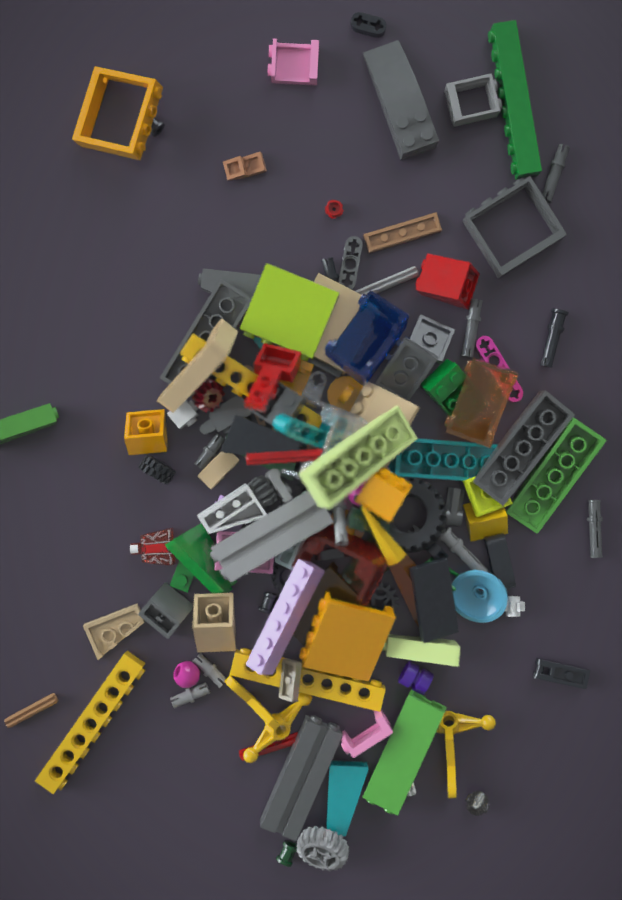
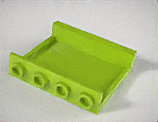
[240,263,339,361]

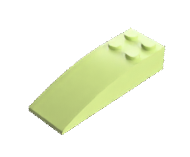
[299,406,417,508]

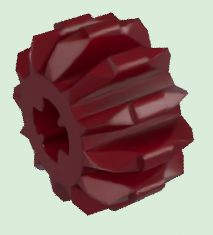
[191,379,225,412]

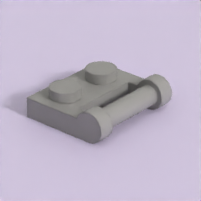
[265,469,292,504]

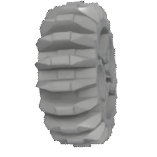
[297,826,349,871]

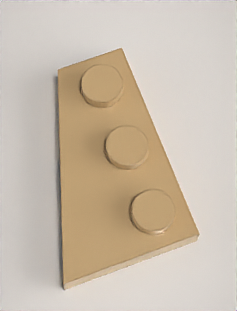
[83,603,145,660]

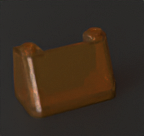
[444,358,519,448]

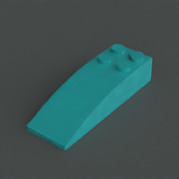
[389,438,497,481]

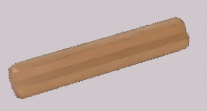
[4,693,58,728]

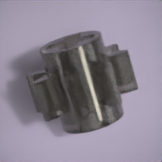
[465,791,490,816]

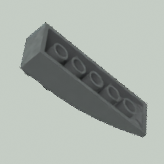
[363,40,439,160]
[160,279,252,397]
[472,390,575,506]

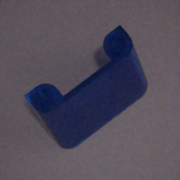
[324,290,409,386]

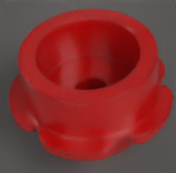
[325,200,343,219]

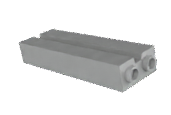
[210,490,334,582]

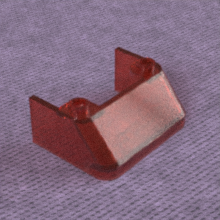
[291,524,388,607]

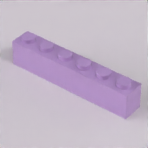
[246,559,325,675]

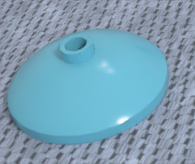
[452,570,508,623]

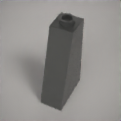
[198,268,261,298]

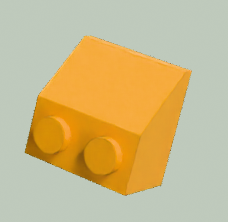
[124,409,168,455]
[355,467,412,522]

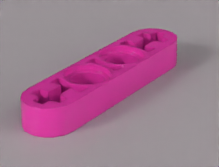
[475,336,523,403]

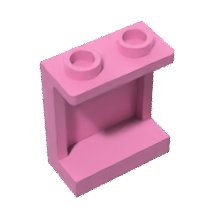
[268,39,319,85]
[341,709,393,758]

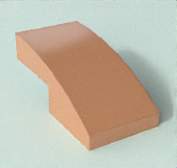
[223,152,267,181]

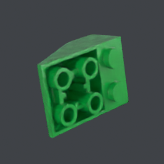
[420,359,488,429]

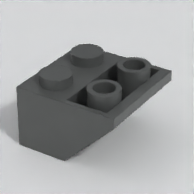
[249,382,307,426]
[138,582,194,639]

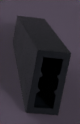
[221,415,303,455]

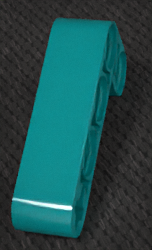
[273,412,349,451]

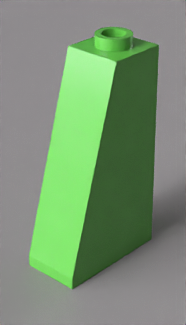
[0,403,59,444]

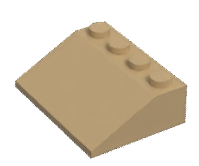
[343,381,420,469]

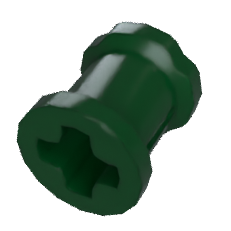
[276,840,297,867]

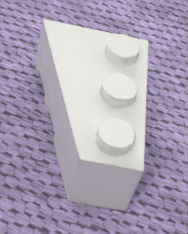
[197,483,267,534]

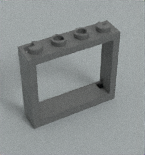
[462,176,567,279]

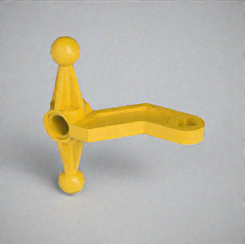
[225,675,312,763]
[436,711,496,798]

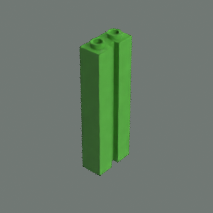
[363,690,447,816]

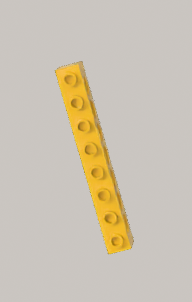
[180,334,324,428]
[230,648,386,712]
[35,650,146,794]

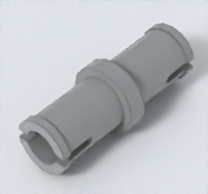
[192,653,227,688]
[170,682,210,709]

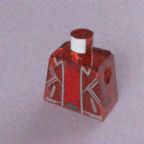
[130,527,176,565]

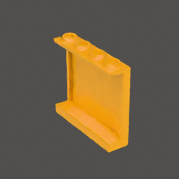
[300,592,396,681]

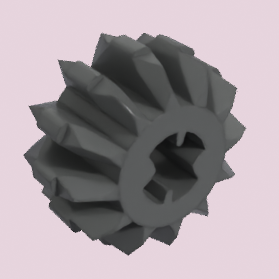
[248,475,278,508]

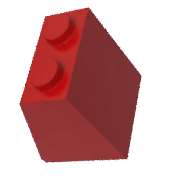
[416,253,480,310]

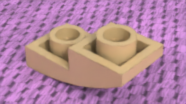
[198,451,240,489]

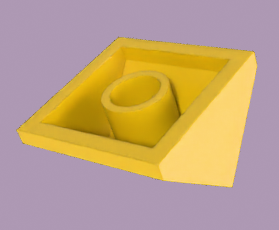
[463,502,508,542]

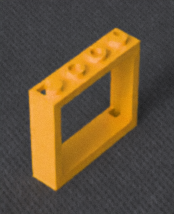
[72,66,163,160]

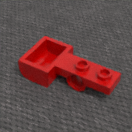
[245,343,301,412]

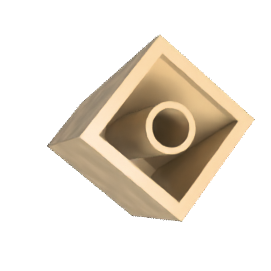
[193,593,236,652]

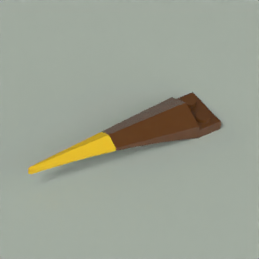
[362,507,419,627]

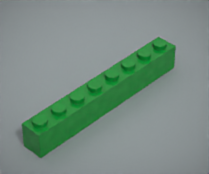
[488,20,542,180]

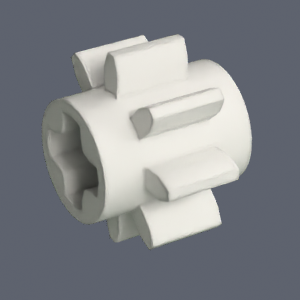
[505,596,525,617]

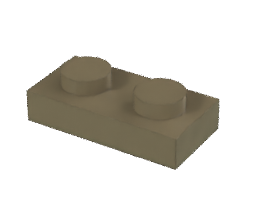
[279,658,302,702]

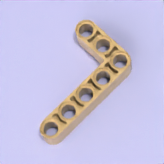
[157,319,238,413]

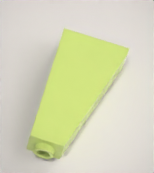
[382,634,460,667]

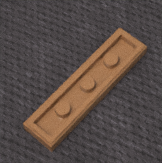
[363,212,442,254]

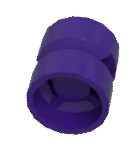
[398,660,434,695]

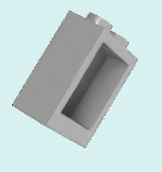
[444,73,502,127]

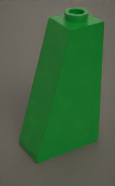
[165,523,237,594]

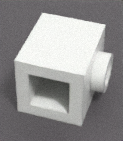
[167,400,199,429]

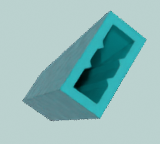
[326,760,368,836]

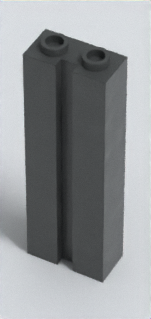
[260,715,343,841]

